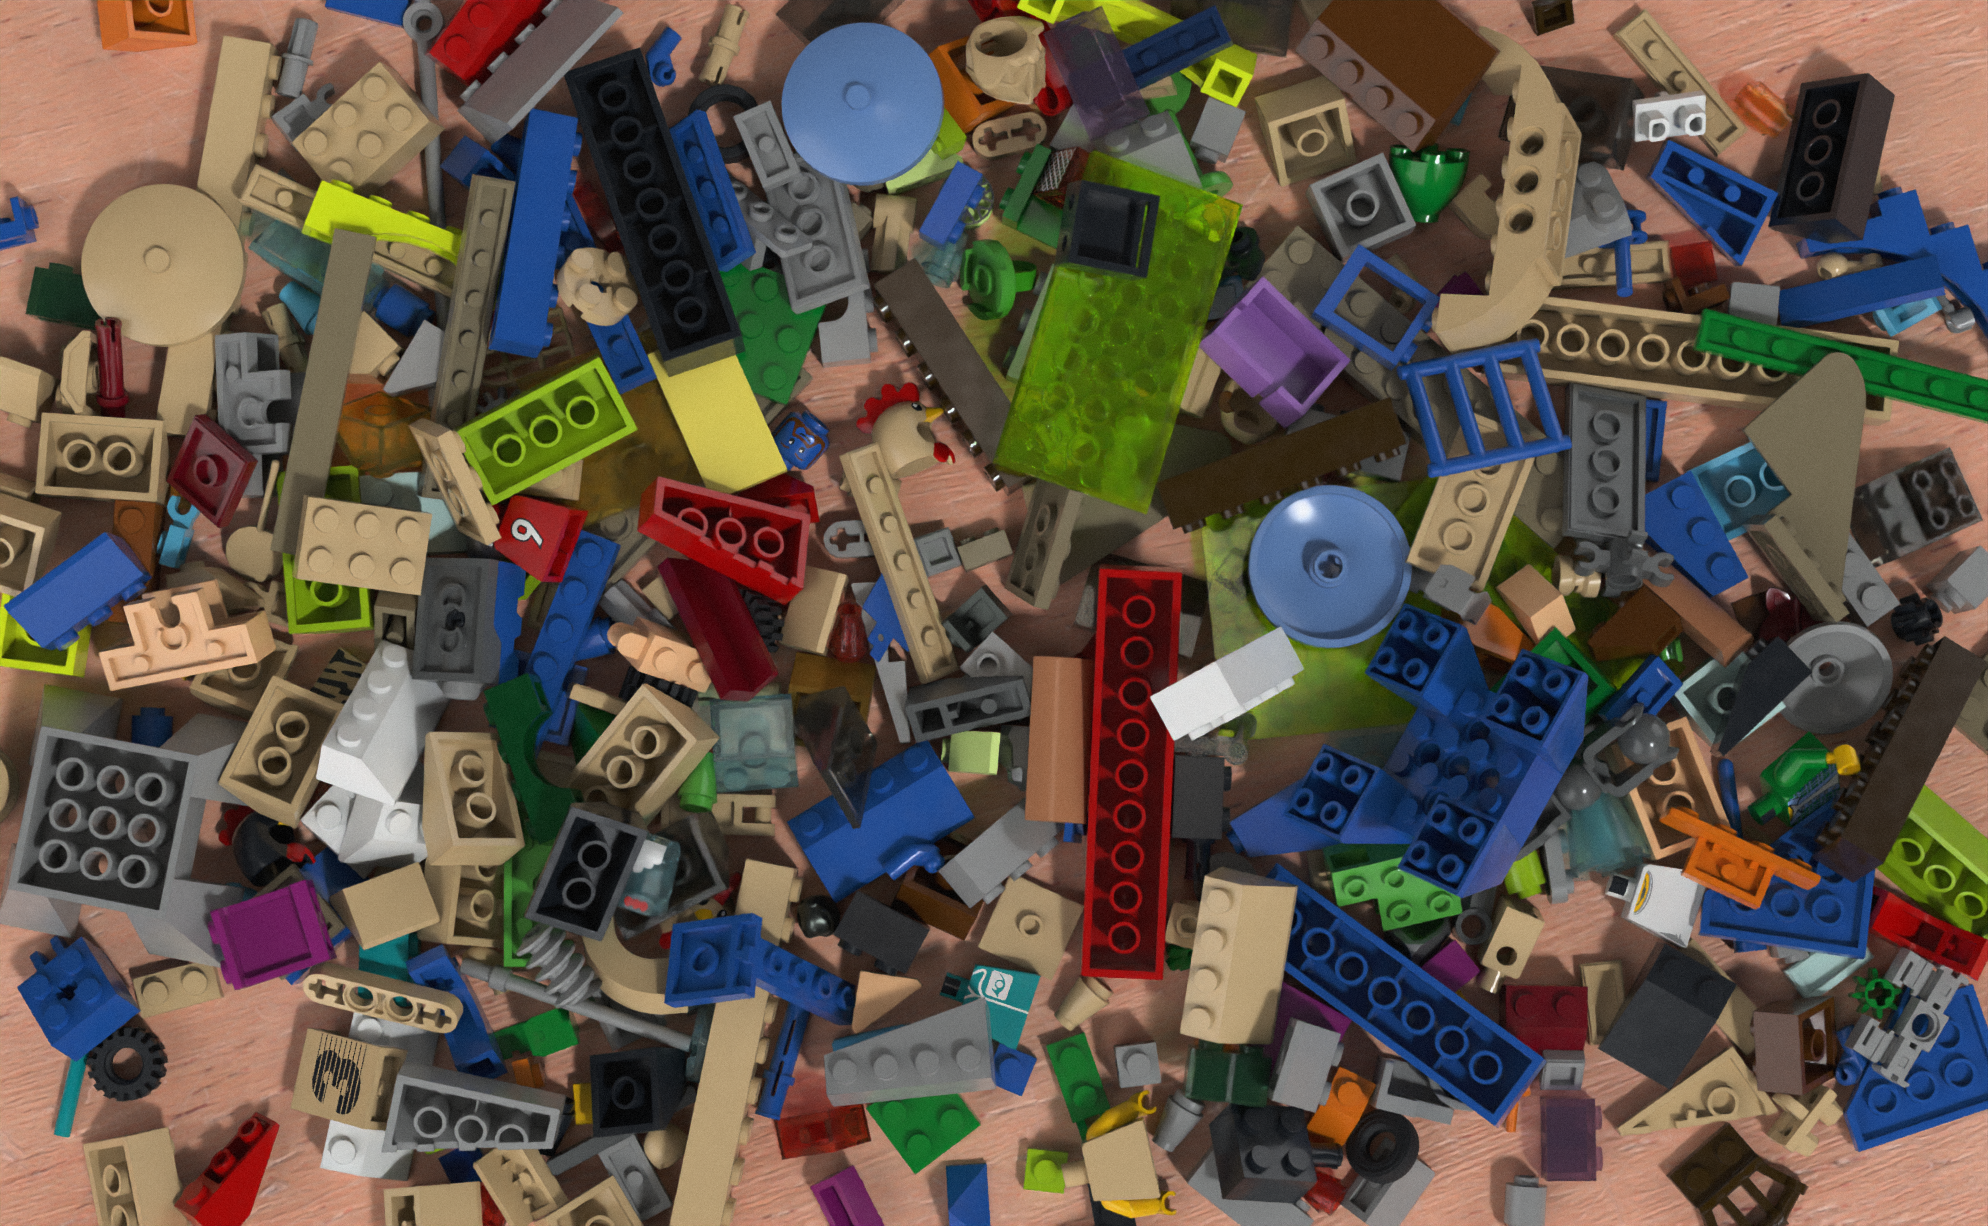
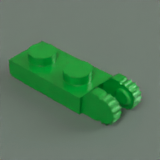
[1046,1032,1110,1141]

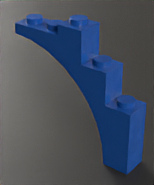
[1796,187,1988,339]

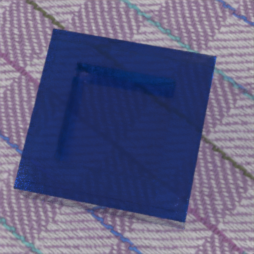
[438,1148,485,1184]

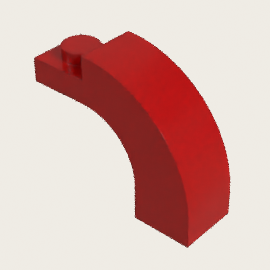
[1868,885,1988,981]

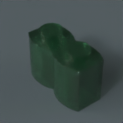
[1182,1039,1272,1107]

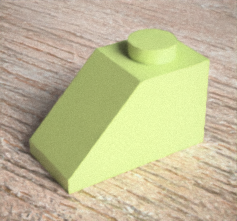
[941,731,1000,776]

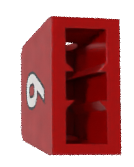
[492,494,588,582]

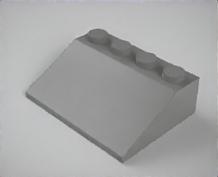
[457,0,623,144]

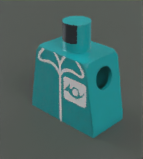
[940,964,1041,1050]

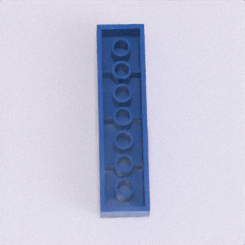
[1266,863,1547,1128]

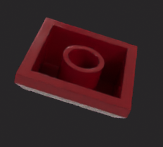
[1499,984,1588,1056]

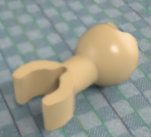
[1817,252,1883,280]

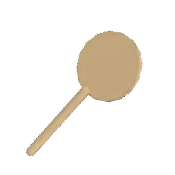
[226,460,283,582]

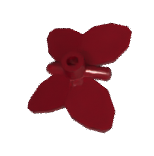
[1758,587,1824,642]

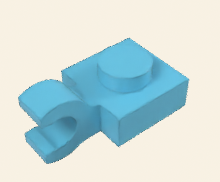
[157,495,201,568]

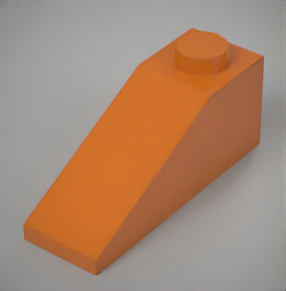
[1441,604,1535,676]

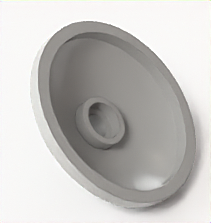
[1780,621,1893,734]

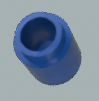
[373,283,436,338]
[131,707,173,748]

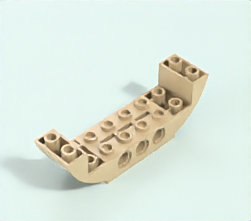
[1432,26,1582,354]

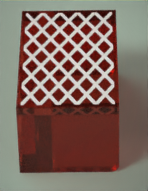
[1032,146,1111,211]

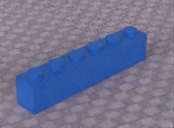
[488,108,583,358]

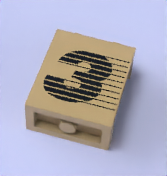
[290,1028,408,1131]

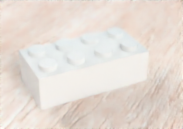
[1150,626,1304,741]

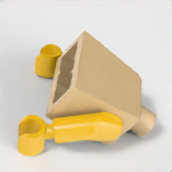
[1061,1090,1177,1218]

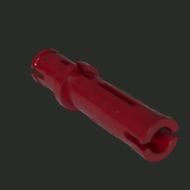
[95,317,129,418]

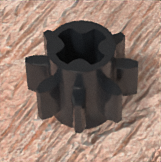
[1891,593,1943,646]

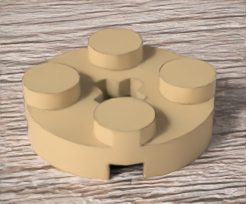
[557,248,638,326]

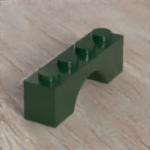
[483,673,585,846]

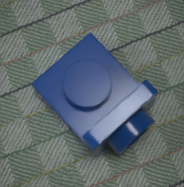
[0,196,39,251]

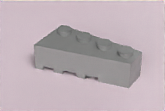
[824,997,996,1107]

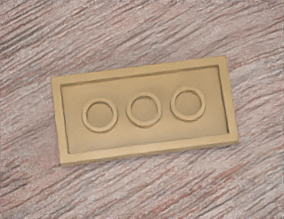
[1405,413,1539,592]

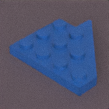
[1698,797,1875,959]
[1843,984,1988,1152]

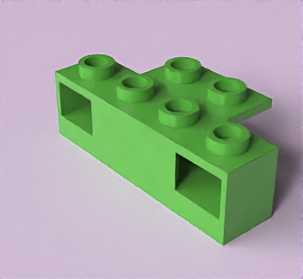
[504,802,553,967]
[1322,843,1462,932]

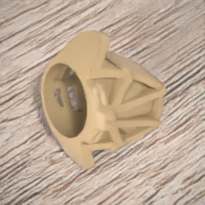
[966,16,1046,104]

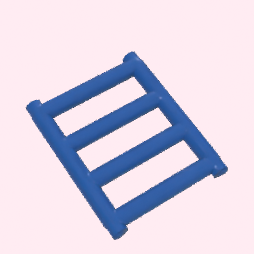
[1396,338,1572,478]

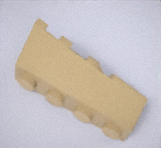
[417,857,504,948]

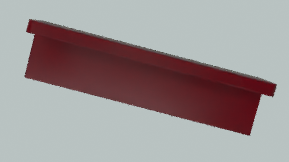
[657,557,778,702]

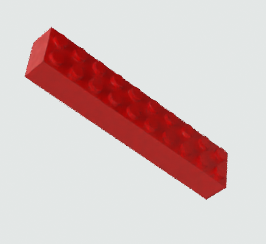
[1081,564,1182,980]

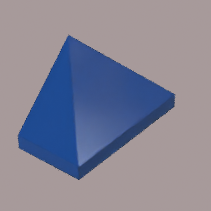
[946,1163,991,1226]

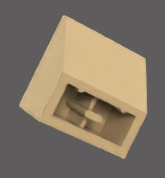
[383,1181,483,1226]

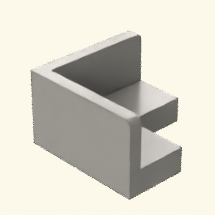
[1368,1055,1454,1125]

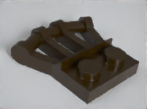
[1666,1122,1809,1226]

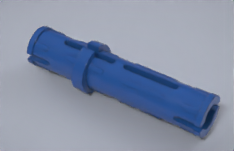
[755,1002,810,1121]

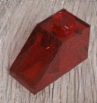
[774,1104,871,1160]

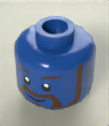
[771,410,830,471]

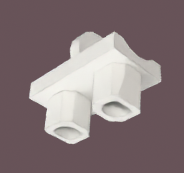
[1632,90,1706,142]

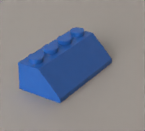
[787,740,975,903]

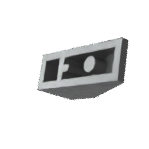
[905,676,1031,743]

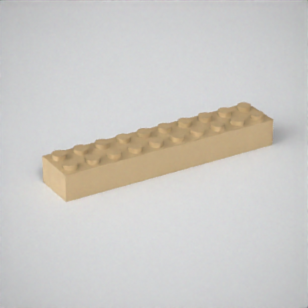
[1481,296,1899,426]
[669,859,804,1226]

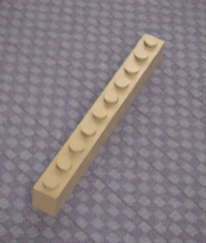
[156,36,282,439]

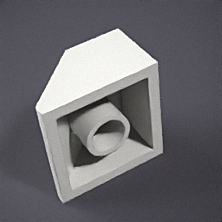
[338,788,428,868]

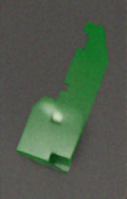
[457,1008,580,1071]

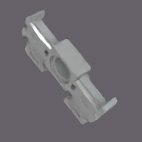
[1844,947,1969,1088]

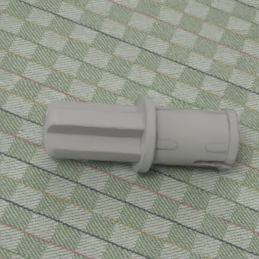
[275,18,318,99]

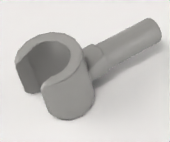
[1937,295,1975,333]

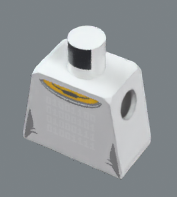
[1605,864,1706,948]

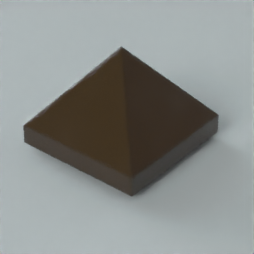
[1531,0,1575,36]

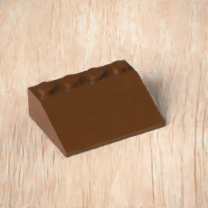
[1295,0,1501,152]

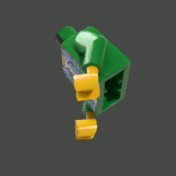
[1748,731,1861,827]

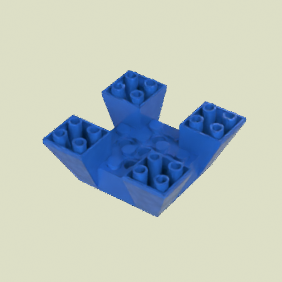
[1283,603,1588,898]

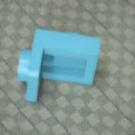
[1872,297,1943,337]

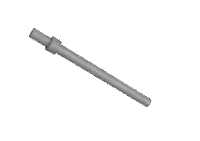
[460,957,694,1052]

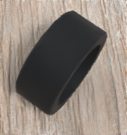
[688,84,758,164]

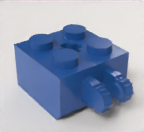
[17,935,141,1062]

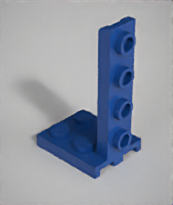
[664,913,856,1025]

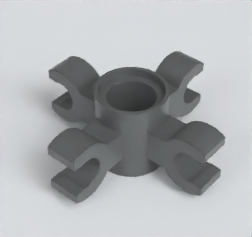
[1574,530,1674,598]

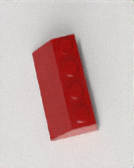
[424,0,552,87]

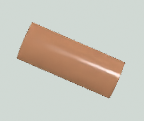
[1604,542,1754,668]
[1025,656,1095,824]

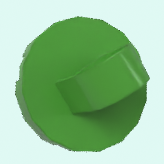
[960,239,1037,321]

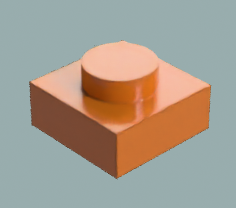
[511,1056,546,1089]

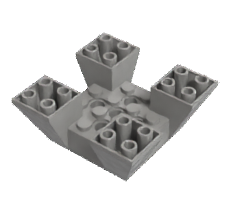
[0,684,248,968]

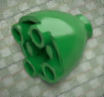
[1389,143,1470,223]

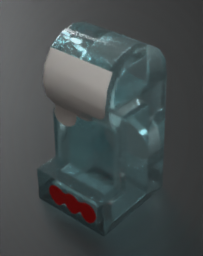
[617,832,680,917]

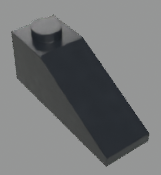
[1710,636,1812,758]

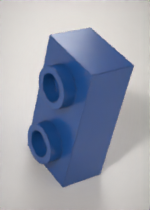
[919,161,986,251]

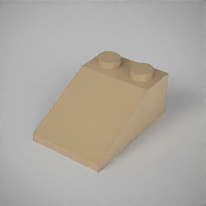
[422,732,525,866]

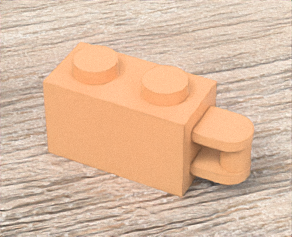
[607,616,711,693]

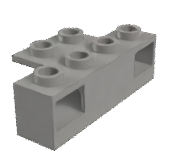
[215,332,306,498]

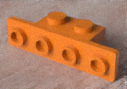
[1659,806,1821,910]

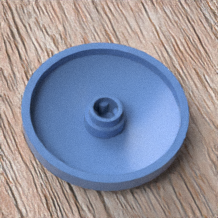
[781,22,944,186]
[1248,485,1412,649]

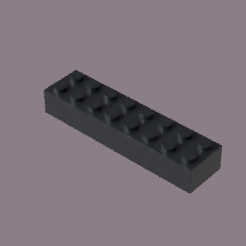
[564,47,746,377]

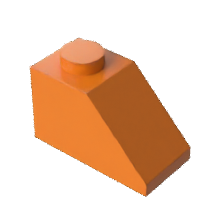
[1306,1065,1377,1146]

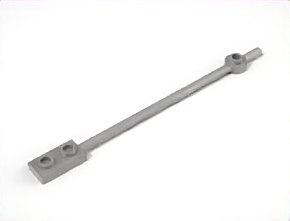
[403,0,451,417]

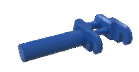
[1599,205,1648,297]

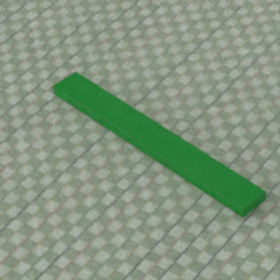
[1693,309,1988,424]

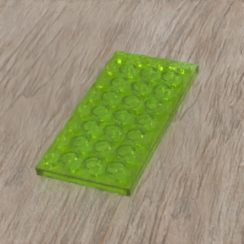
[993,150,1243,514]

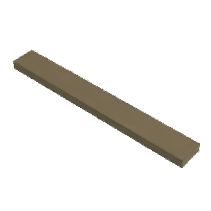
[417,174,515,500]
[270,228,377,555]

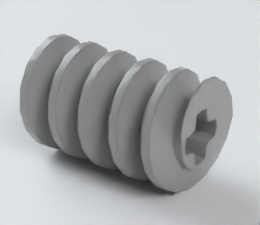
[516,923,602,1008]

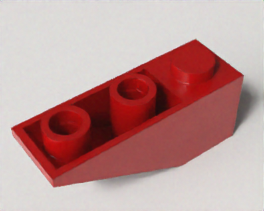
[174,1112,280,1226]

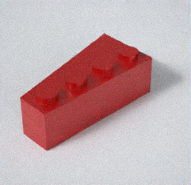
[637,476,811,605]

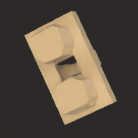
[1766,1085,1843,1157]

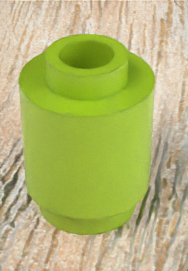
[1504,850,1547,900]

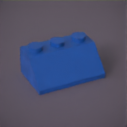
[4,532,152,651]

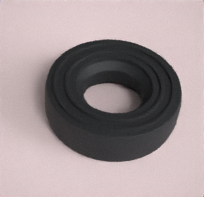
[1346,1109,1419,1184]

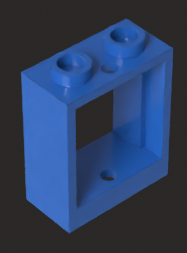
[1310,244,1440,371]

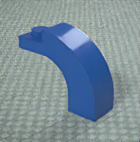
[405,944,508,1079]

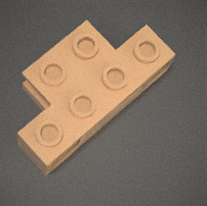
[99,579,276,691]

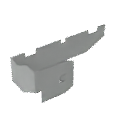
[1409,565,1492,625]

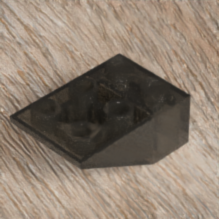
[1850,447,1983,568]

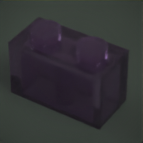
[1540,1096,1603,1181]

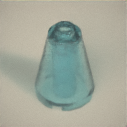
[1566,791,1651,881]

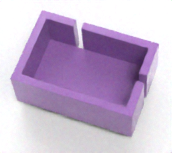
[1197,276,1351,428]

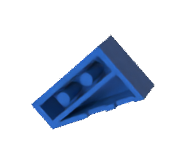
[1646,140,1778,267]
[1645,470,1749,598]

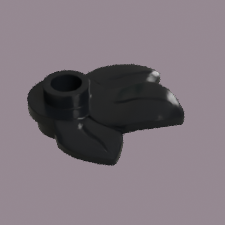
[1208,227,1265,290]

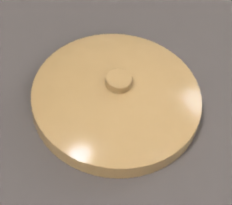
[81,184,247,347]

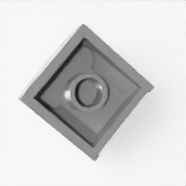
[1565,162,1632,259]

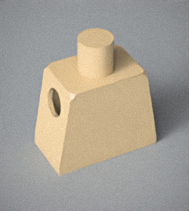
[1476,893,1545,994]

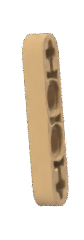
[303,962,463,1033]

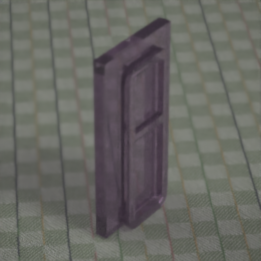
[1043,6,1150,142]

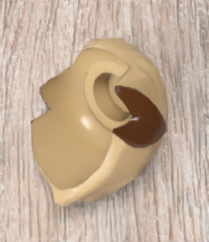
[1218,379,1279,444]

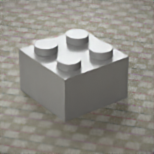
[1305,153,1416,263]

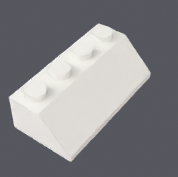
[316,640,451,807]
[320,1012,440,1181]

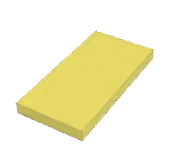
[647,350,787,495]

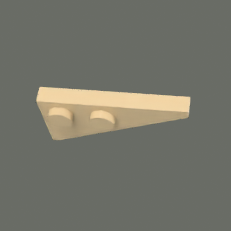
[1615,1045,1778,1136]

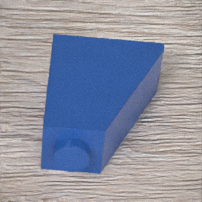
[1225,776,1341,857]

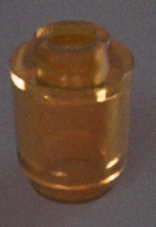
[1733,81,1794,139]

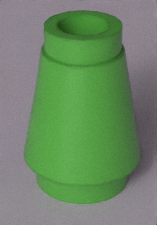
[677,752,717,814]

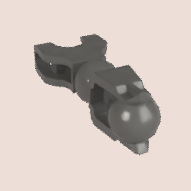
[1514,702,1679,862]

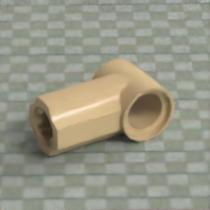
[871,193,917,275]

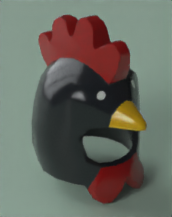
[218,805,316,887]

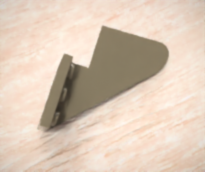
[1742,352,1866,623]
[1005,414,1232,610]

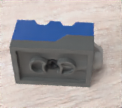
[412,557,526,701]

